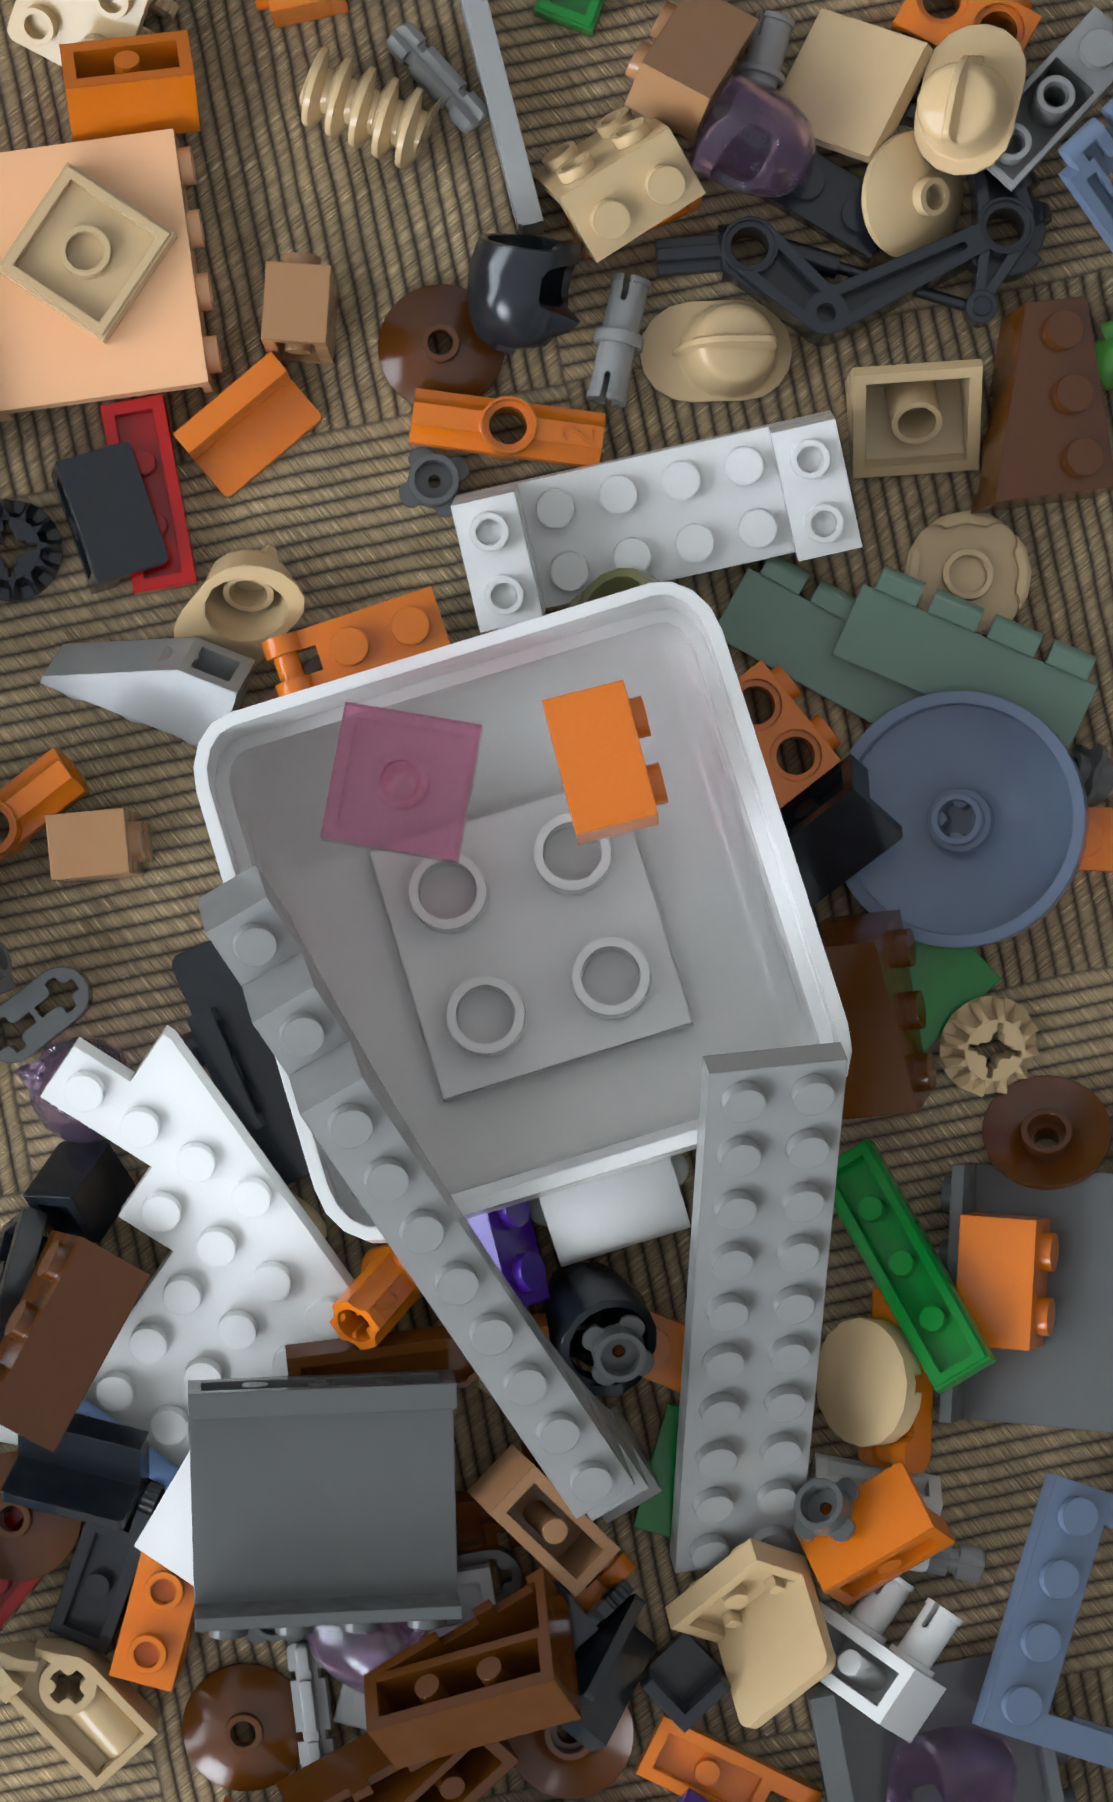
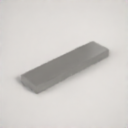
[459,0,544,236]

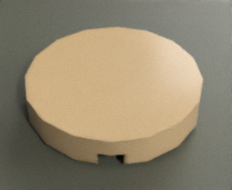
[904,511,1032,636]
[816,1317,922,1448]

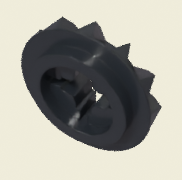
[0,499,63,602]

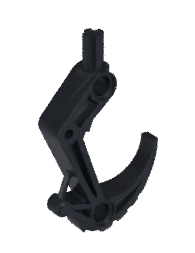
[655,104,1052,346]

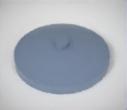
[845,691,1089,948]

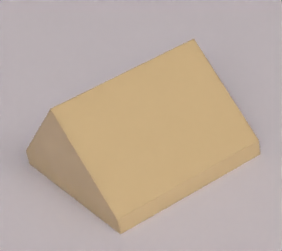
[845,359,983,479]

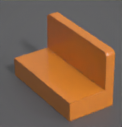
[173,351,322,498]
[794,1463,956,1606]

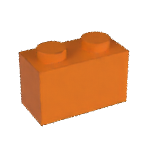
[59,30,201,142]
[542,680,669,845]
[956,1212,1059,1351]

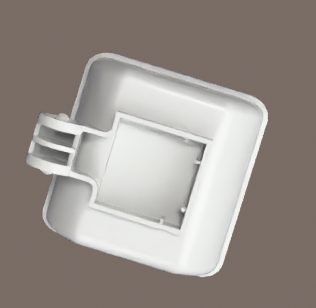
[193,581,852,1267]

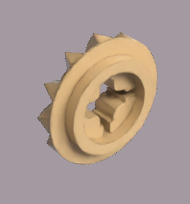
[939,995,1040,1097]

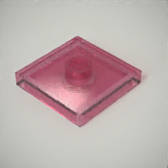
[320,702,483,864]

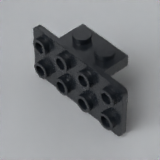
[172,941,310,1185]

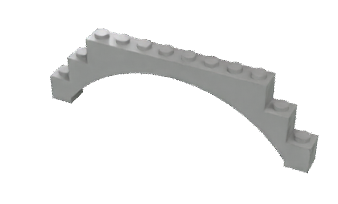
[197,864,662,1524]

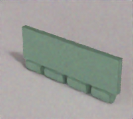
[718,556,925,724]
[832,565,1098,750]

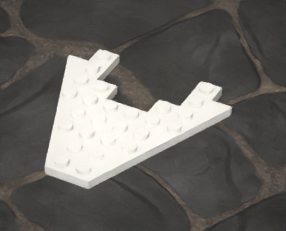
[0,1025,391,1468]

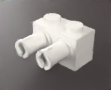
[820,1576,963,1743]

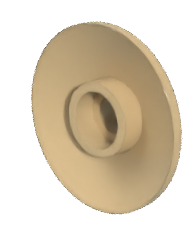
[861,130,963,258]

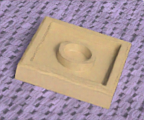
[765,8,934,163]
[0,162,177,344]

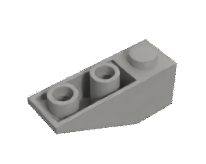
[986,6,1113,192]
[40,637,256,746]

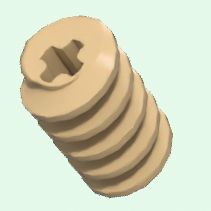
[299,45,441,170]

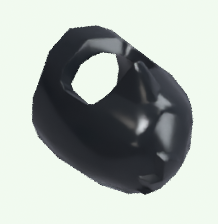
[467,233,583,355]
[538,1262,657,1397]

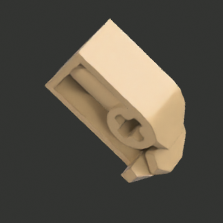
[0,1637,160,1791]

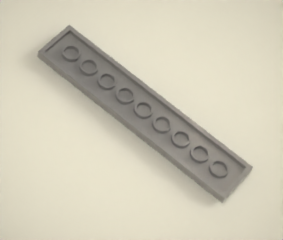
[670,1042,848,1573]

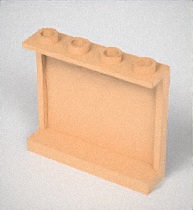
[0,128,223,422]

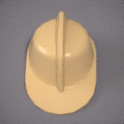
[914,24,1027,176]
[639,300,792,403]
[174,544,305,667]

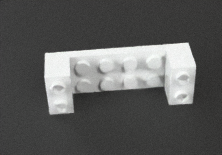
[450,410,862,633]

